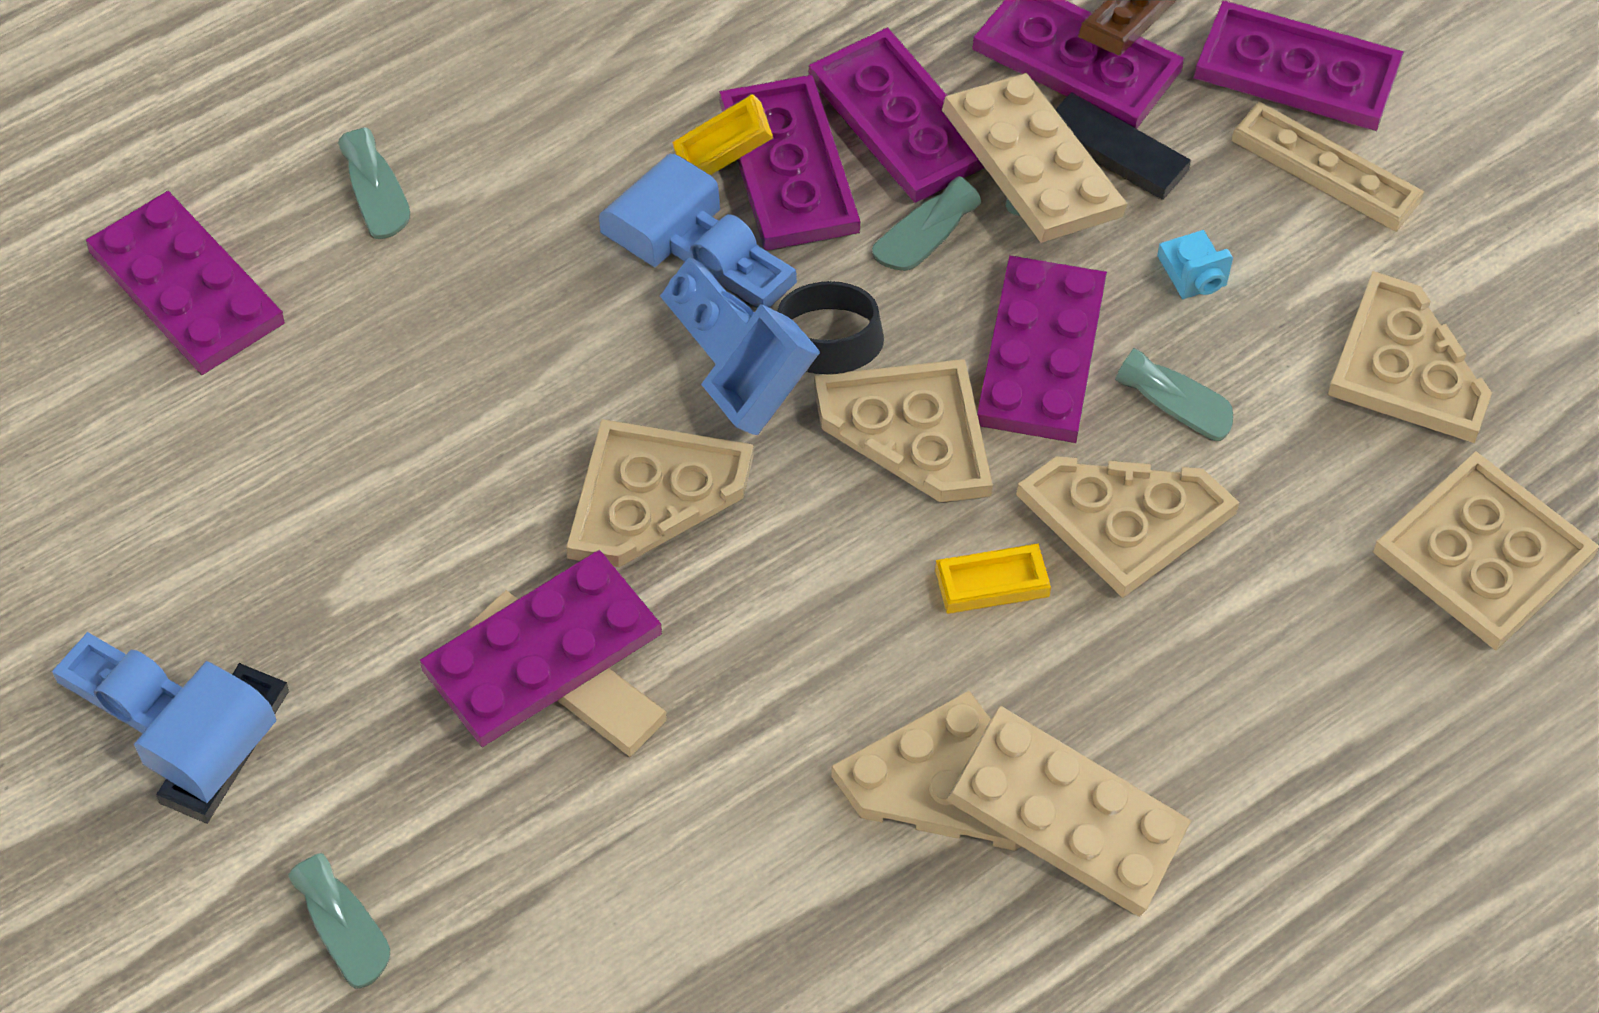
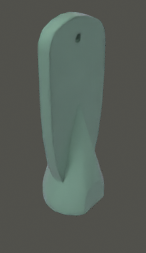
[338,127,410,239]
[872,176,981,271]
[1115,348,1233,441]
[288,853,390,989]

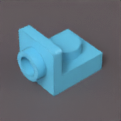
[1157,230,1233,300]

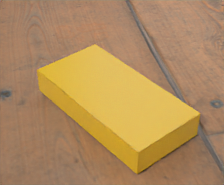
[672,94,773,175]
[935,543,1051,614]

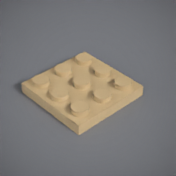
[1373,451,1599,651]

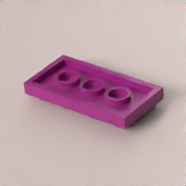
[972,0,1184,129]
[1194,0,1404,131]
[808,27,985,203]
[719,75,861,251]
[86,190,285,375]
[977,255,1107,443]
[420,549,662,748]

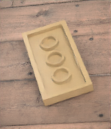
[942,73,1127,243]
[946,705,1192,917]

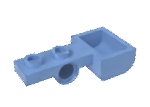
[599,154,797,308]
[660,257,820,435]
[52,632,277,803]

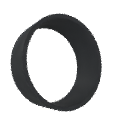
[777,281,884,374]

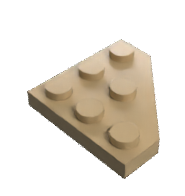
[1328,271,1492,443]
[814,359,993,502]
[566,419,754,568]
[1016,456,1240,598]
[831,691,1022,851]

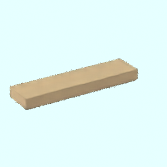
[1232,101,1424,232]
[469,590,666,757]

